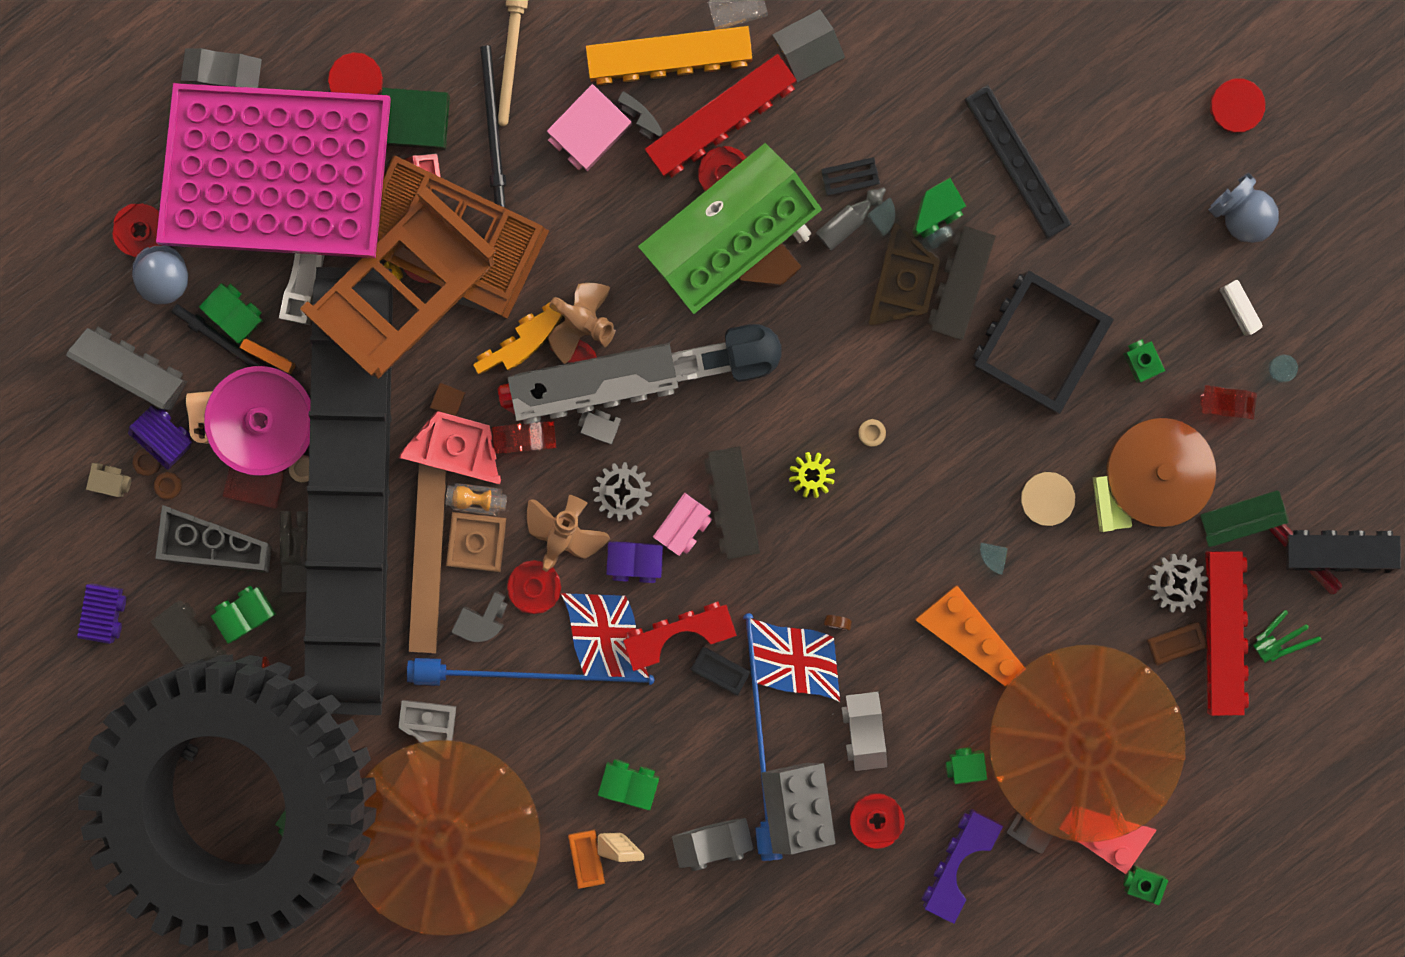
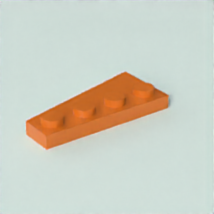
[915,585,1026,686]

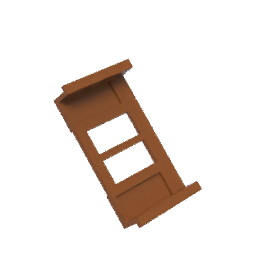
[377,156,549,319]
[300,186,497,379]

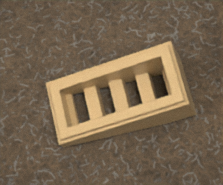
[598,833,644,862]

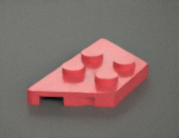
[398,411,501,484]

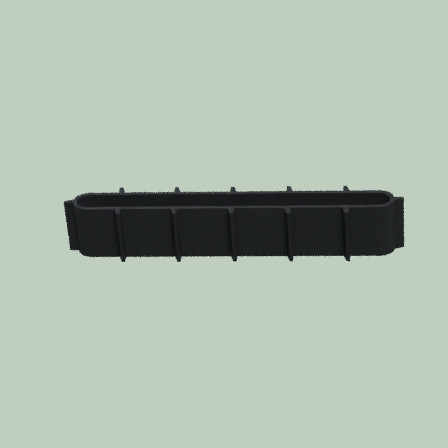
[304,267,393,715]

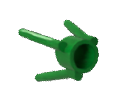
[1253,610,1321,663]

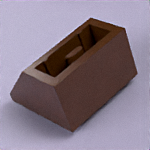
[738,243,802,287]

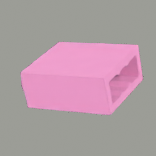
[547,84,632,171]

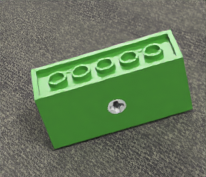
[638,143,822,314]

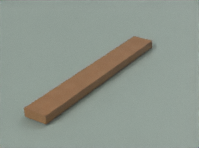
[409,463,447,653]

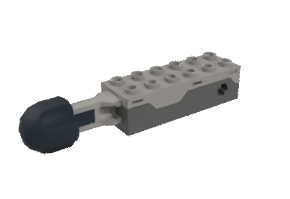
[498,324,781,424]

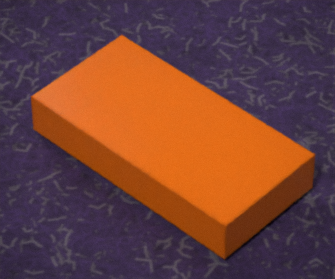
[239,339,296,374]
[568,829,605,889]

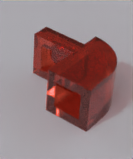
[1200,385,1257,420]
[492,421,556,454]

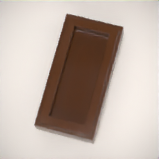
[1146,622,1208,665]

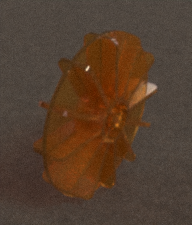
[989,645,1186,842]
[353,740,540,935]

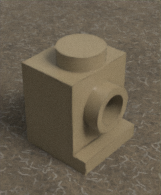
[86,463,131,497]

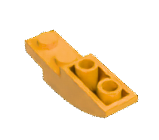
[473,302,563,375]

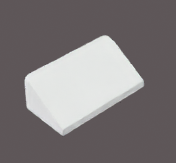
[1220,280,1262,336]

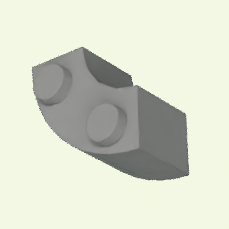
[842,692,887,771]

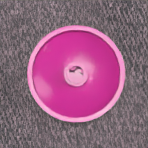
[204,366,311,475]

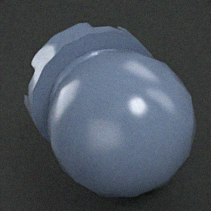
[1208,173,1279,243]
[132,245,188,305]

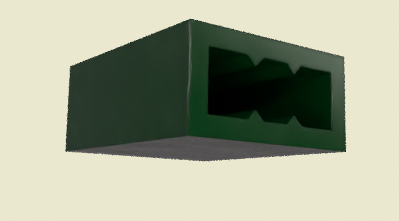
[378,88,450,150]

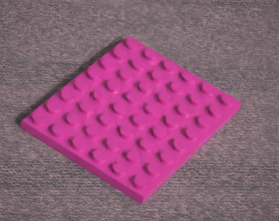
[156,83,391,258]

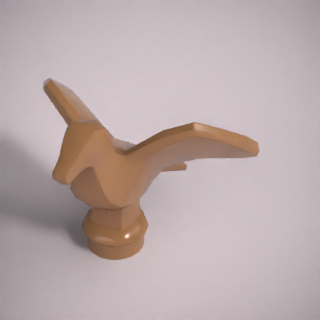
[547,283,616,364]
[527,495,610,572]

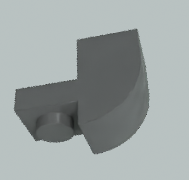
[452,591,508,642]

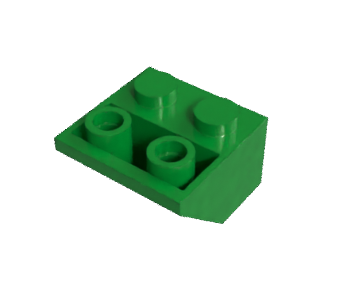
[912,178,966,239]

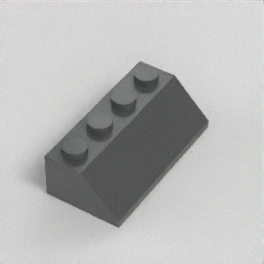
[66,326,188,410]

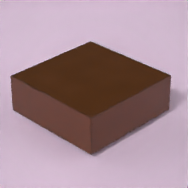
[430,383,466,416]

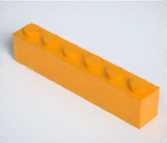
[586,26,752,85]

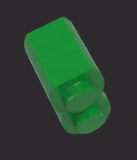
[199,283,264,344]
[211,586,277,644]
[598,759,659,810]

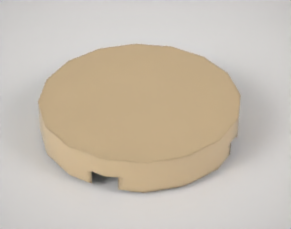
[1021,472,1075,526]

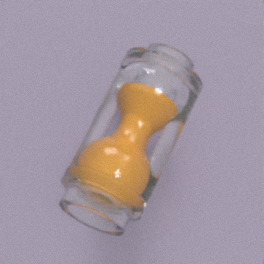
[445,483,507,516]

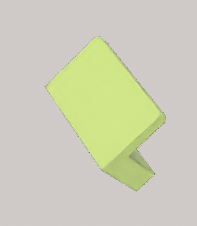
[1093,476,1132,532]

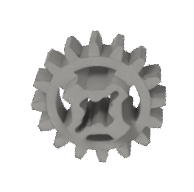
[593,462,652,521]
[1148,554,1208,612]

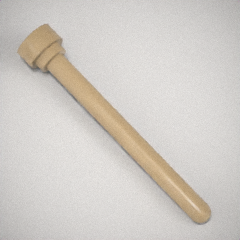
[498,0,528,126]

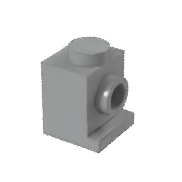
[578,409,622,444]

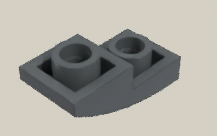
[618,91,663,140]

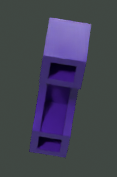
[922,809,1003,924]

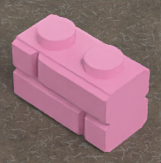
[653,493,712,556]

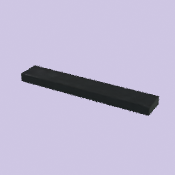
[964,85,1072,239]

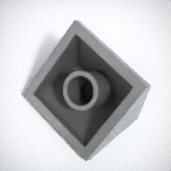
[772,10,845,83]

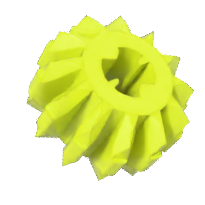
[789,452,835,498]

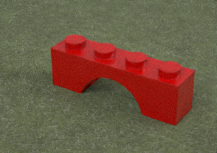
[623,601,737,671]

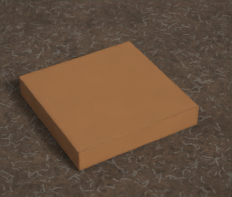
[446,512,507,572]

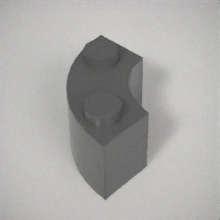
[181,48,262,88]
[672,818,754,871]

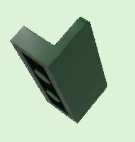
[1201,490,1289,547]

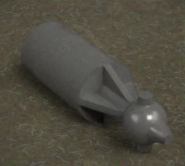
[816,187,886,251]

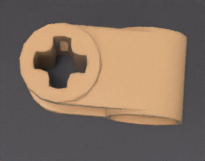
[186,391,213,444]

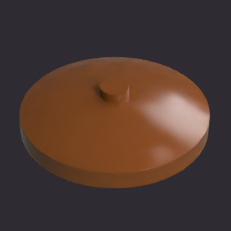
[1106,418,1216,527]

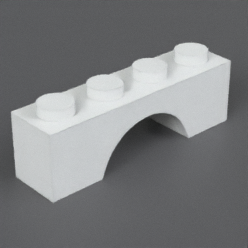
[279,253,324,325]

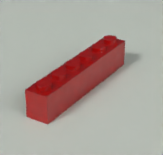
[645,54,797,178]
[1205,551,1249,716]

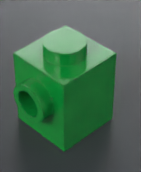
[1123,339,1165,383]
[946,747,987,784]

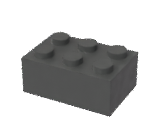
[761,763,835,854]

